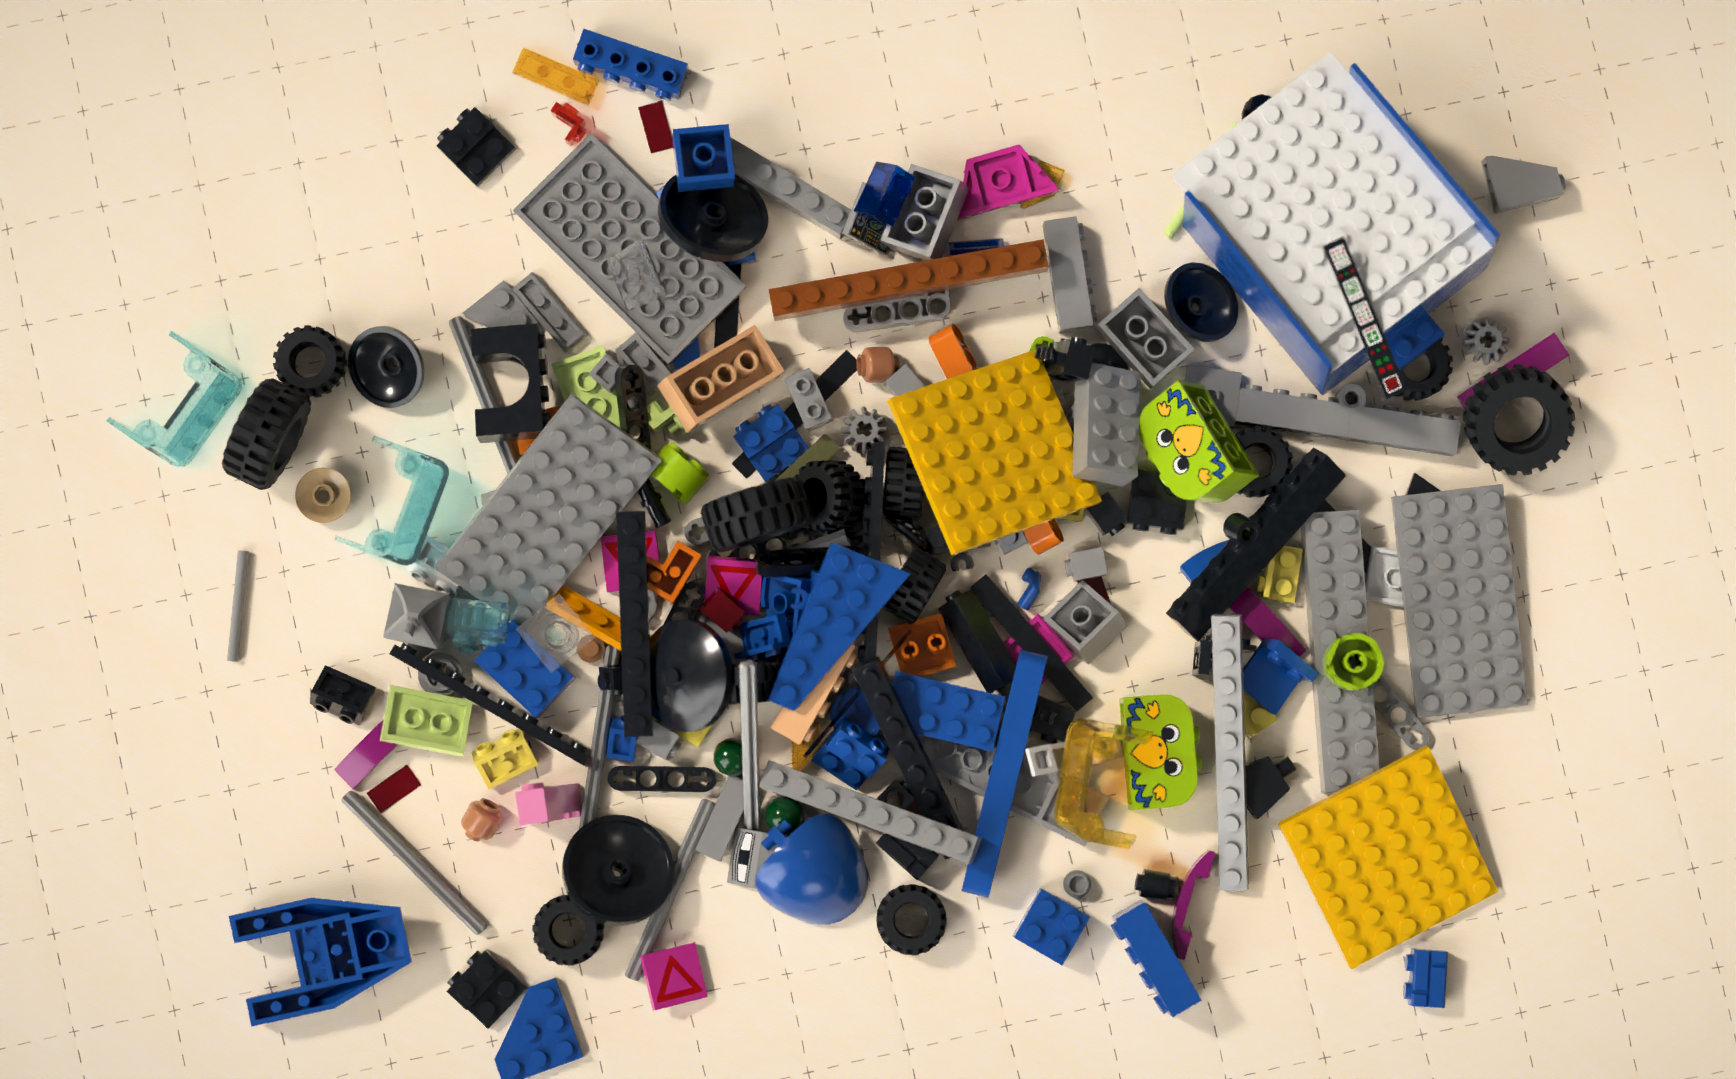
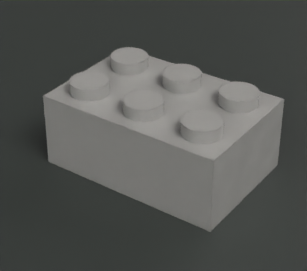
[881,164,969,261]
[1095,288,1195,390]

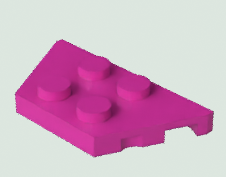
[957,144,1059,221]

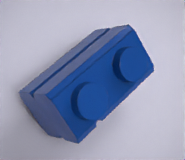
[1403,948,1448,1008]

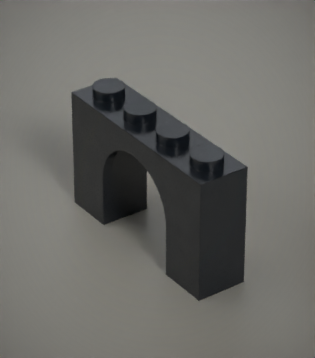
[470,323,550,443]

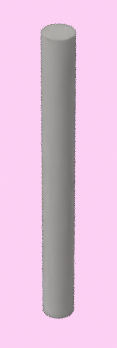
[227,550,249,662]

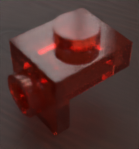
[550,102,587,147]

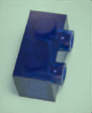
[854,161,916,227]

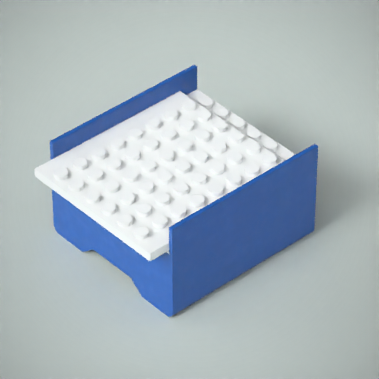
[1171,52,1500,395]

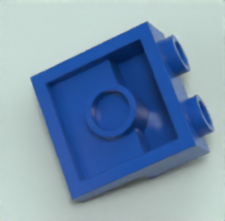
[733,404,809,483]
[811,718,889,791]

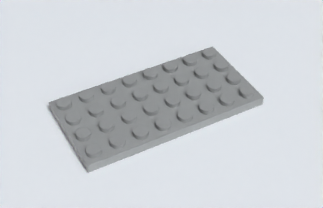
[513,133,747,365]
[435,393,662,631]
[1391,484,1528,718]

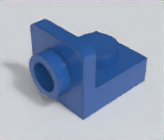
[606,715,638,762]

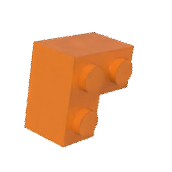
[647,541,702,605]

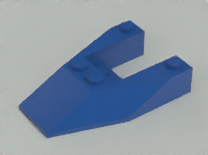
[228,898,412,1027]

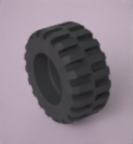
[1463,364,1575,476]
[222,378,311,490]
[701,477,814,553]

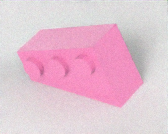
[515,783,582,826]

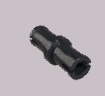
[637,477,672,529]

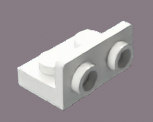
[406,535,460,598]

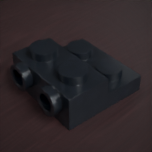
[436,107,516,188]
[1126,469,1187,535]
[446,949,528,1029]

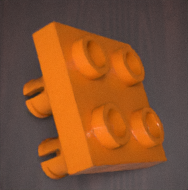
[888,613,957,677]

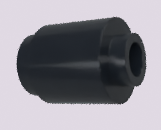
[1134,869,1177,901]

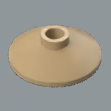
[295,467,351,523]

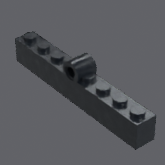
[1165,447,1347,642]

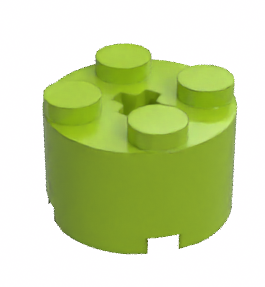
[651,441,710,506]
[1323,633,1384,691]

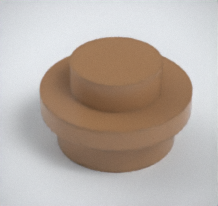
[577,635,605,663]

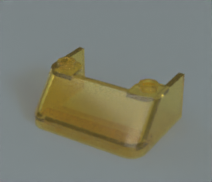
[1054,718,1154,850]

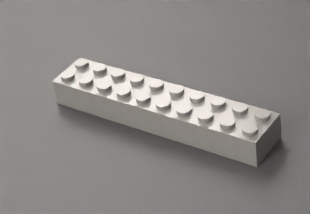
[1300,510,1380,792]

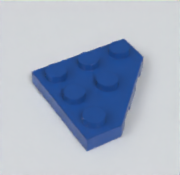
[494,977,584,1079]

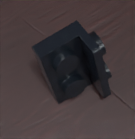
[310,665,376,725]

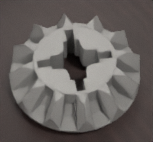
[418,652,463,696]

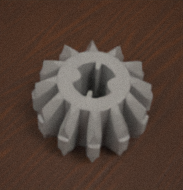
[1462,317,1510,365]
[841,406,888,454]

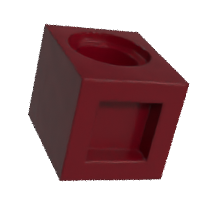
[699,587,745,633]

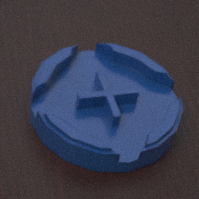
[830,687,881,737]

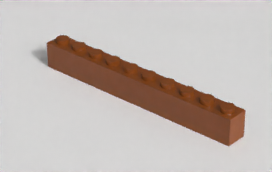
[768,239,1049,321]

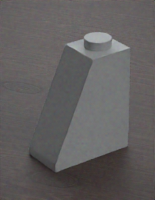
[1481,155,1566,214]

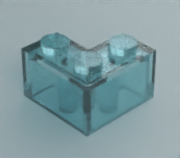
[446,598,511,654]

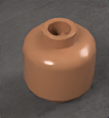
[856,346,899,383]
[461,798,502,842]

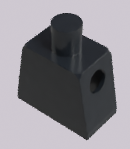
[1246,756,1297,819]

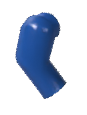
[1017,568,1041,611]

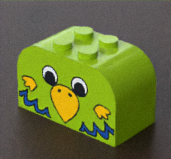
[1139,380,1259,503]
[1119,694,1202,810]

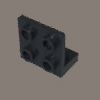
[1192,636,1256,676]

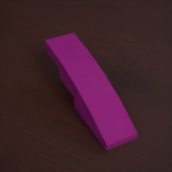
[1457,332,1570,411]

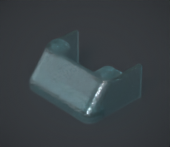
[106,330,242,467]
[334,435,449,566]

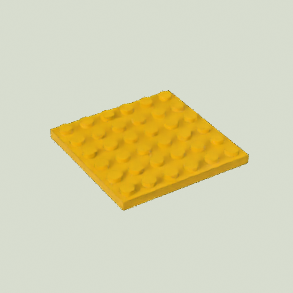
[887,349,1102,556]
[1278,745,1499,969]

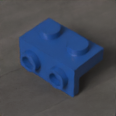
[734,613,791,661]

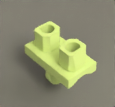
[647,401,687,434]

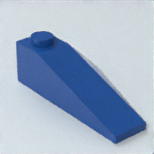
[760,575,811,665]

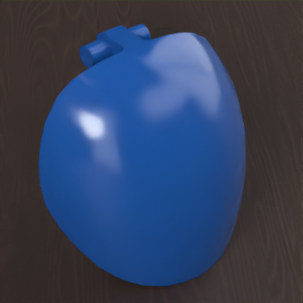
[756,814,868,925]

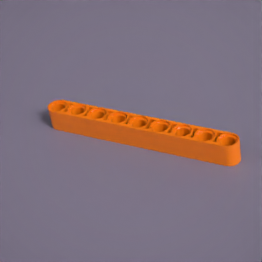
[928,323,1064,555]

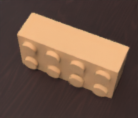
[657,325,785,433]
[771,644,858,745]

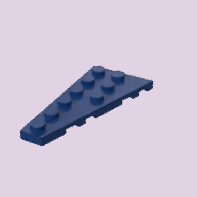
[767,542,910,711]

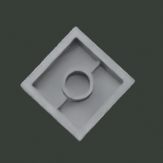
[383,583,454,650]

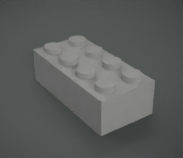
[1072,363,1140,487]

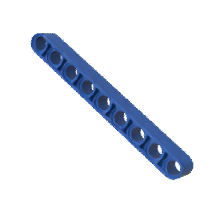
[961,649,1048,898]

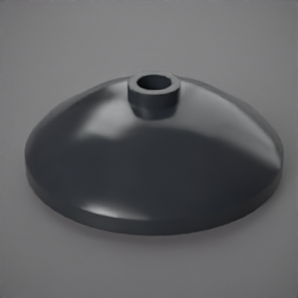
[1164,262,1239,342]
[348,326,425,408]

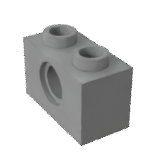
[784,367,833,432]

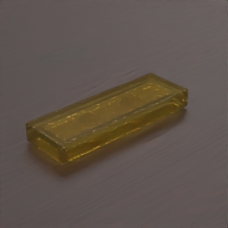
[512,47,599,106]

